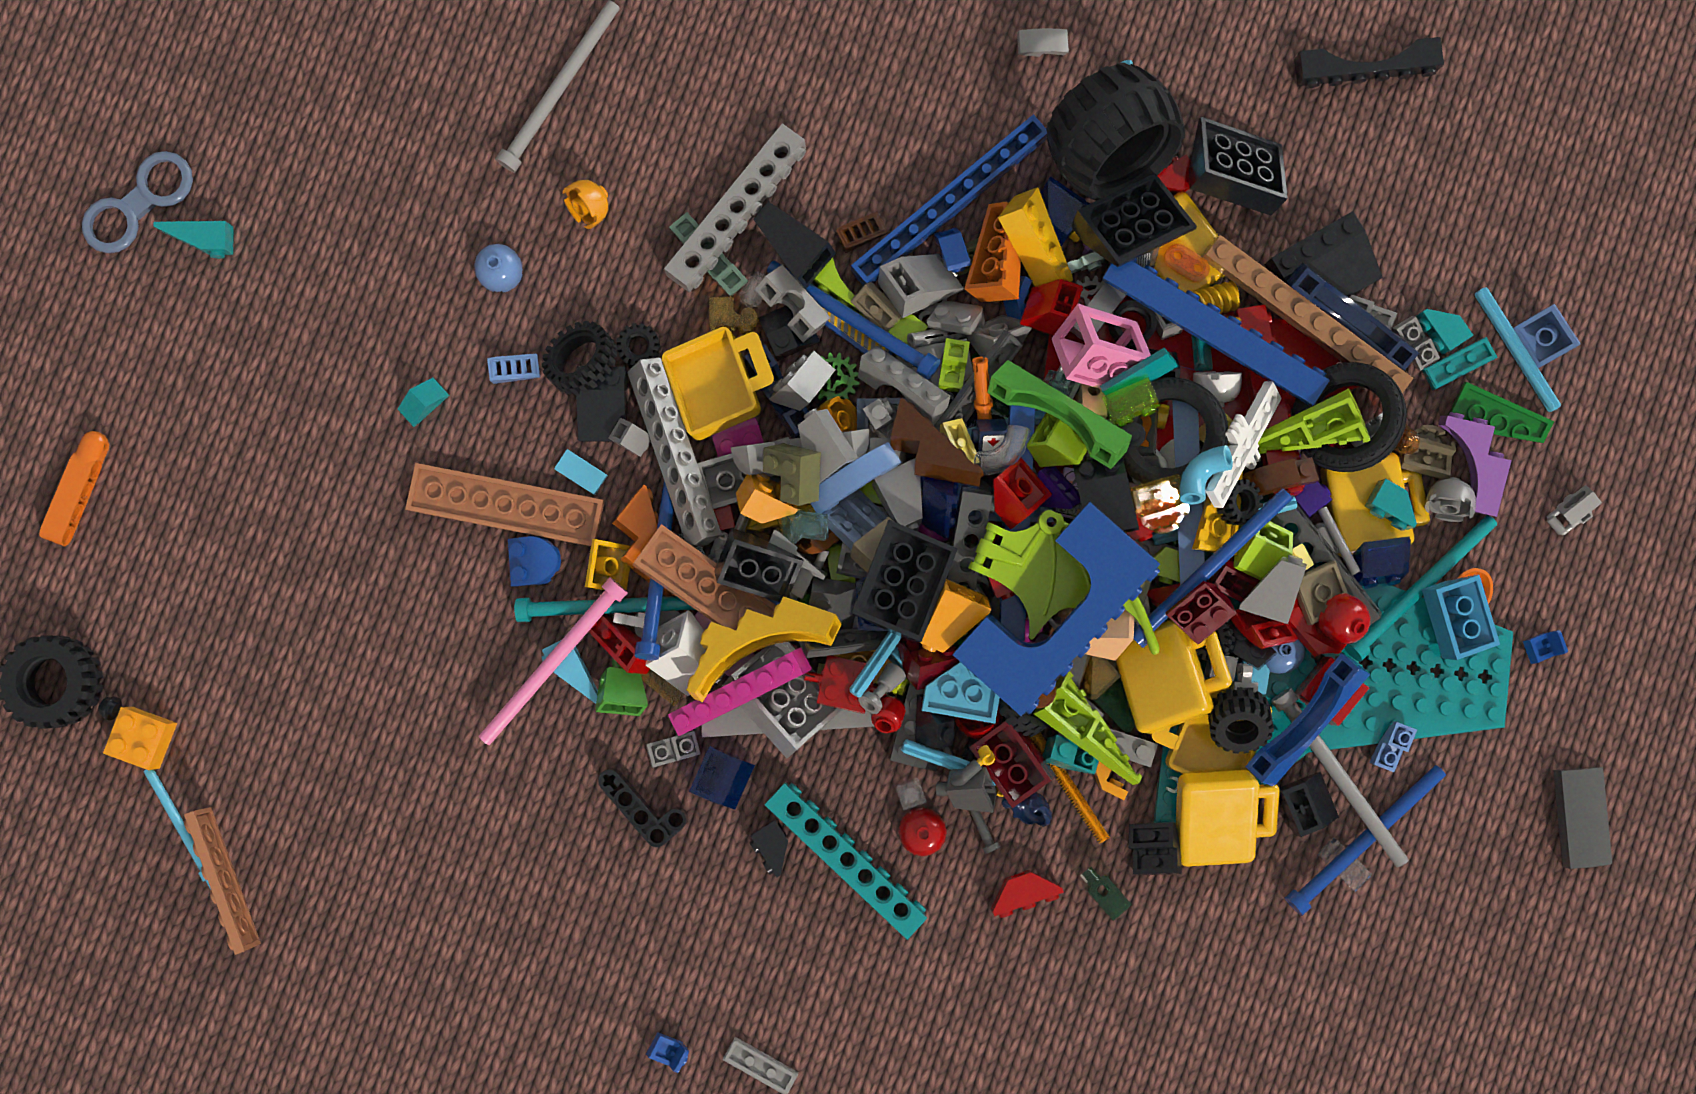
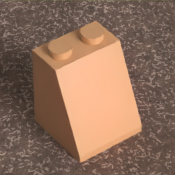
[1058,608,1134,660]

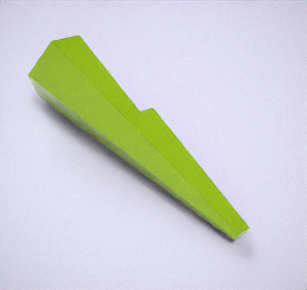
[1257,389,1371,454]
[1033,671,1142,785]

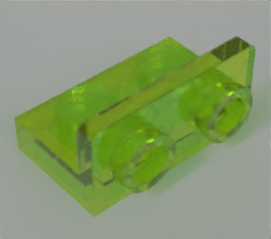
[1102,377,1160,427]

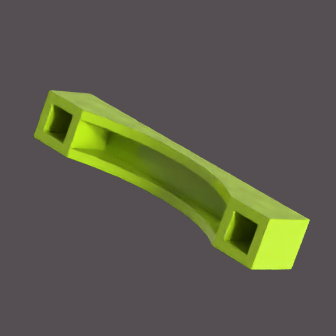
[812,257,928,345]

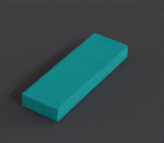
[1422,337,1498,391]
[1100,348,1178,404]

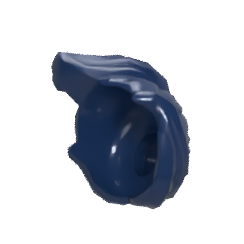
[1001,791,1052,827]

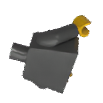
[936,745,1003,813]

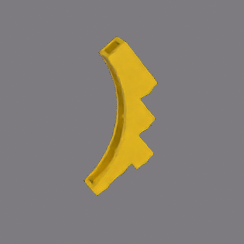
[686,596,842,702]

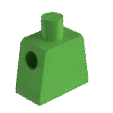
[595,659,648,716]

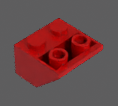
[1020,279,1083,339]

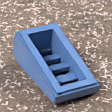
[487,354,541,384]

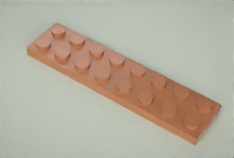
[405,463,605,547]

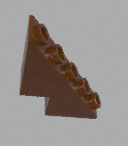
[891,398,984,487]

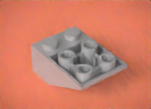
[878,254,964,318]

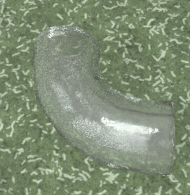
[974,425,1031,475]

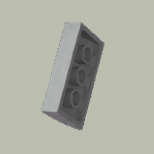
[1553,767,1612,869]

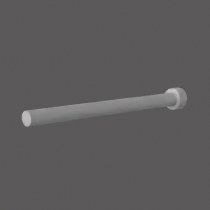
[495,0,620,173]
[1271,688,1409,868]

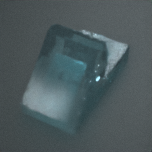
[781,511,829,544]

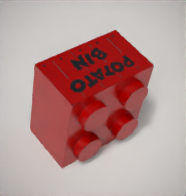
[1295,657,1369,726]

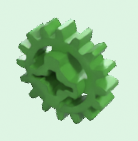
[818,353,859,401]

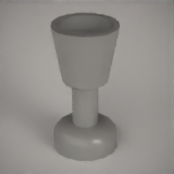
[858,663,906,714]

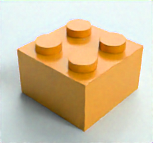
[103,707,177,770]

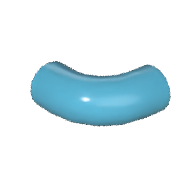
[1179,445,1233,505]

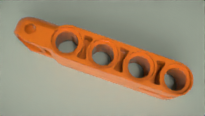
[39,431,109,546]

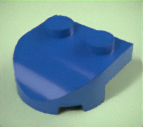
[508,536,561,587]

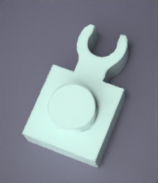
[1067,252,1105,274]

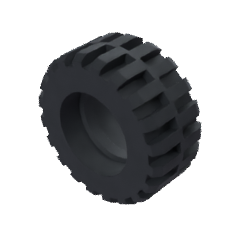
[0,635,104,729]

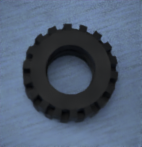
[1208,687,1274,754]

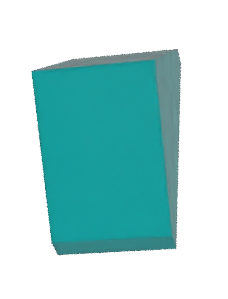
[398,378,450,427]

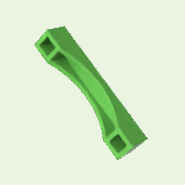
[987,360,1132,469]

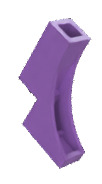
[1438,412,1512,517]

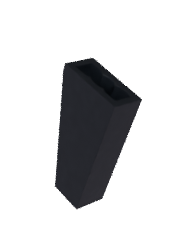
[753,201,836,290]

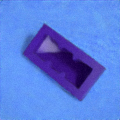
[1038,466,1081,509]

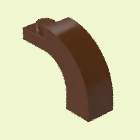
[1241,457,1319,505]

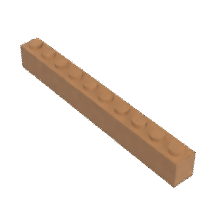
[1200,235,1414,393]

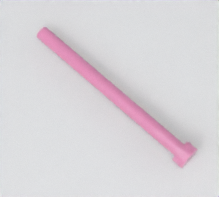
[479,577,628,745]

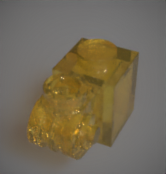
[709,297,758,334]

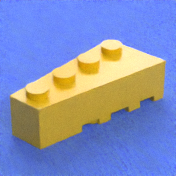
[998,187,1073,287]

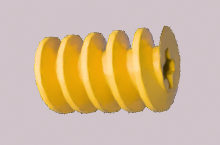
[1191,281,1240,314]

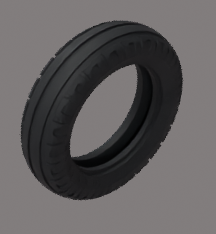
[1291,362,1407,472]
[1114,377,1228,491]

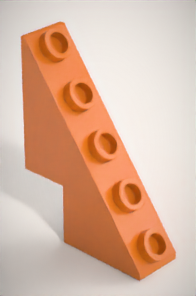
[612,485,676,596]

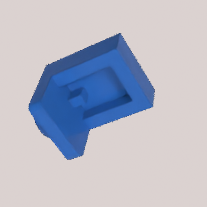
[1523,630,1568,664]
[646,1032,689,1073]

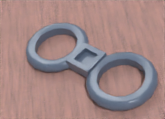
[81,151,193,253]

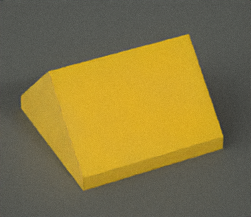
[585,539,630,591]

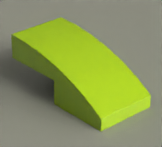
[938,338,970,393]

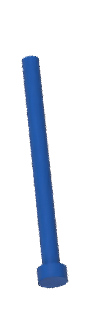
[767,260,940,380]
[634,481,674,661]
[1134,488,1293,648]
[1285,765,1446,916]

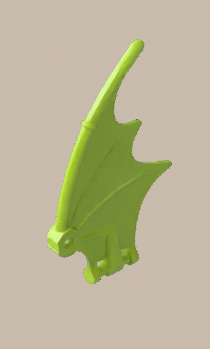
[968,510,1159,655]

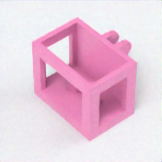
[1052,304,1151,389]

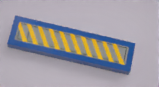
[823,308,894,355]

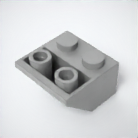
[769,351,835,411]

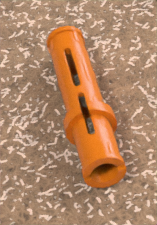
[972,357,993,420]

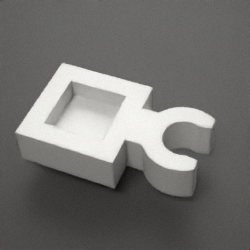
[613,612,645,628]

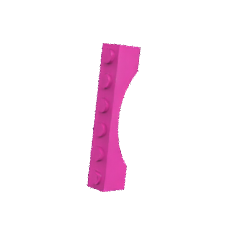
[668,647,812,737]

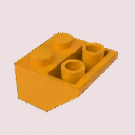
[736,473,798,524]

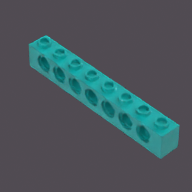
[765,782,927,940]

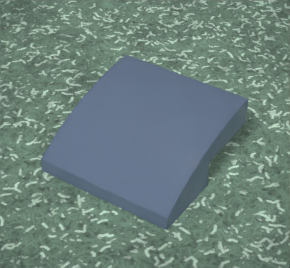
[820,489,888,550]

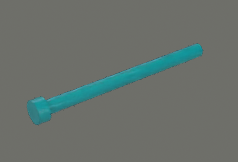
[1344,515,1497,662]
[514,596,695,622]

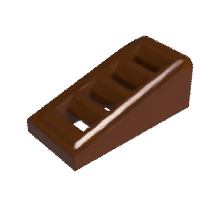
[835,211,888,253]

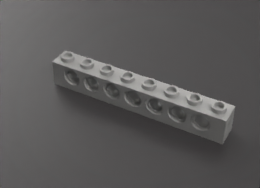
[664,123,806,293]
[627,358,722,547]

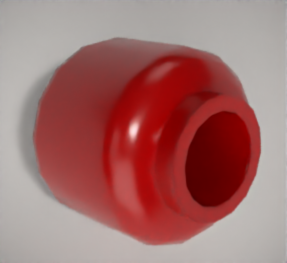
[871,696,906,733]

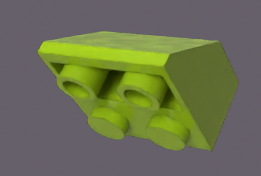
[1026,412,1087,467]
[1234,521,1293,580]

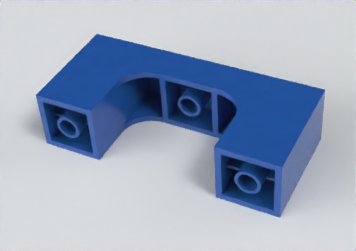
[953,502,1160,716]

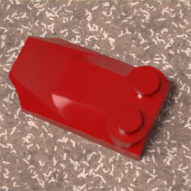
[1288,598,1347,657]

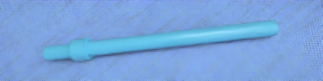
[143,769,211,890]

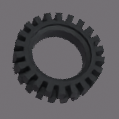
[542,321,617,395]

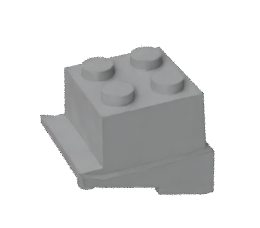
[769,526,829,600]

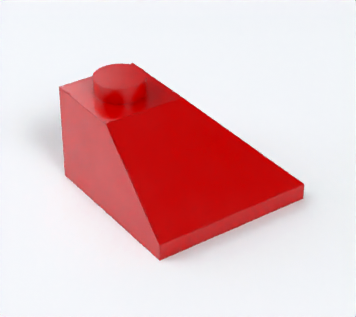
[994,457,1052,530]

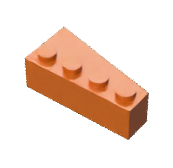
[964,202,1021,302]

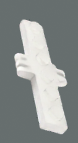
[1205,381,1282,508]

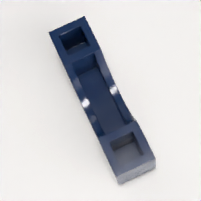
[745,344,809,439]

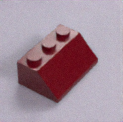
[969,721,1057,808]

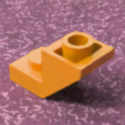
[1094,761,1128,800]

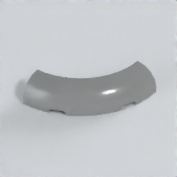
[731,429,869,475]

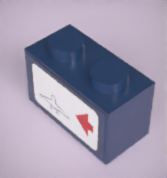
[971,419,1009,474]

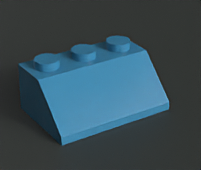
[1422,575,1500,660]

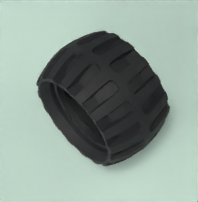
[1046,63,1185,201]

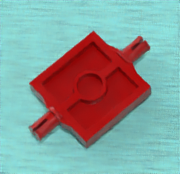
[804,655,887,714]

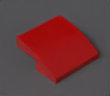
[1231,609,1298,649]

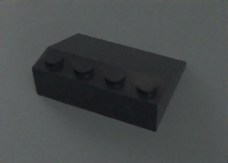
[1188,117,1288,216]
[1071,173,1197,267]
[1265,211,1383,311]
[852,520,958,642]

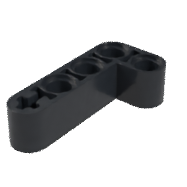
[598,768,688,847]

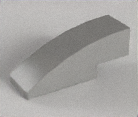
[1070,282,1126,341]

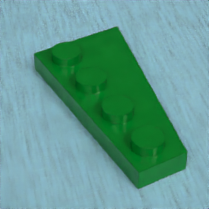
[1448,382,1554,443]

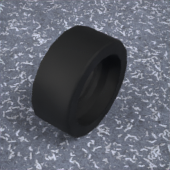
[1108,300,1157,348]

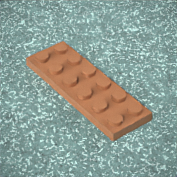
[632,524,776,630]
[184,807,261,955]

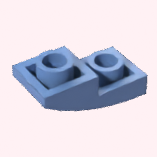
[1369,721,1417,772]

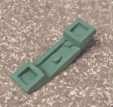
[669,212,748,297]

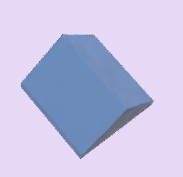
[1513,304,1581,368]

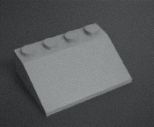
[722,642,843,759]

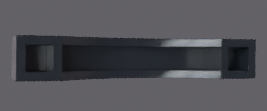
[1294,37,1444,88]

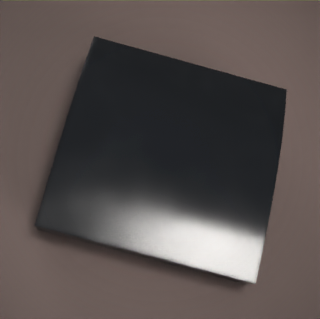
[1128,822,1182,875]

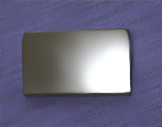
[850,282,902,332]

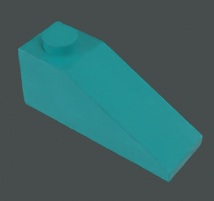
[153,221,234,259]

